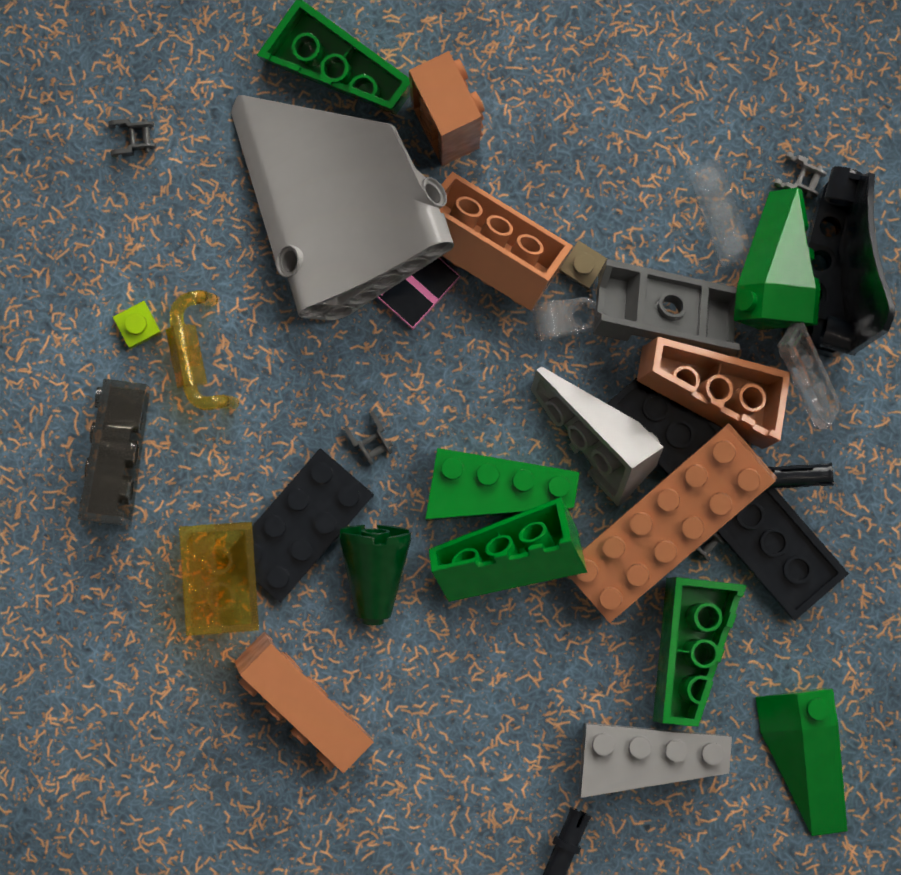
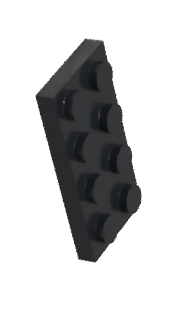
[227,448,374,603]

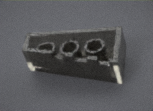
[78,379,151,528]

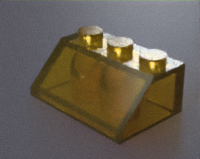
[178,522,259,636]

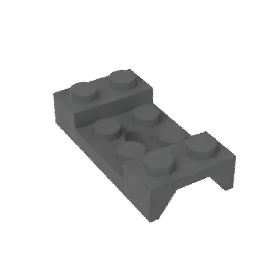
[593,259,740,357]

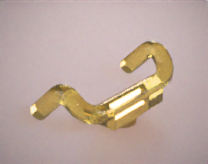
[165,290,239,411]

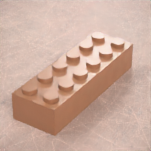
[569,423,777,623]

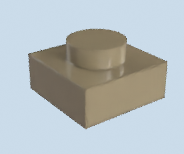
[559,240,607,290]

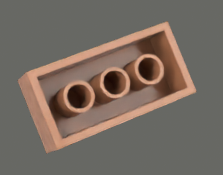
[409,51,485,166]
[440,171,573,311]

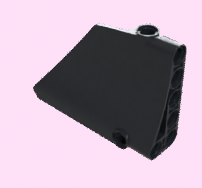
[782,166,895,358]

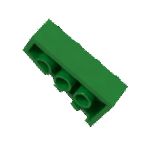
[425,448,580,521]
[429,497,587,602]
[653,577,747,727]

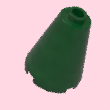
[339,525,411,625]

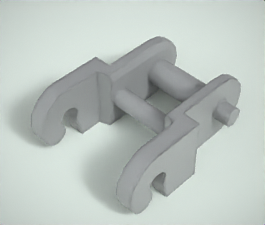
[774,152,827,198]

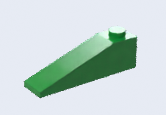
[734,187,821,330]
[755,688,848,836]

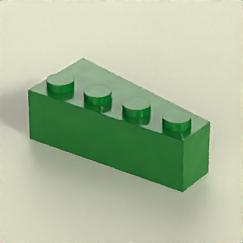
[257,0,410,115]

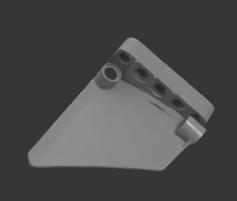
[231,95,454,321]

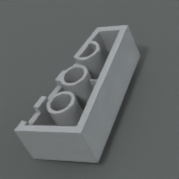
[578,723,732,798]

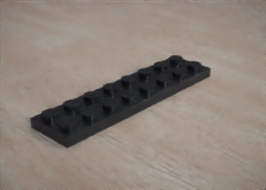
[607,378,849,621]

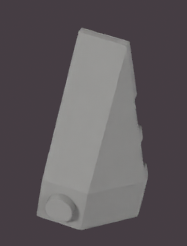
[531,366,664,506]

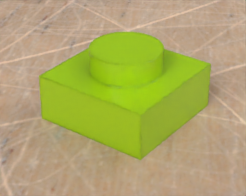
[113,301,162,349]

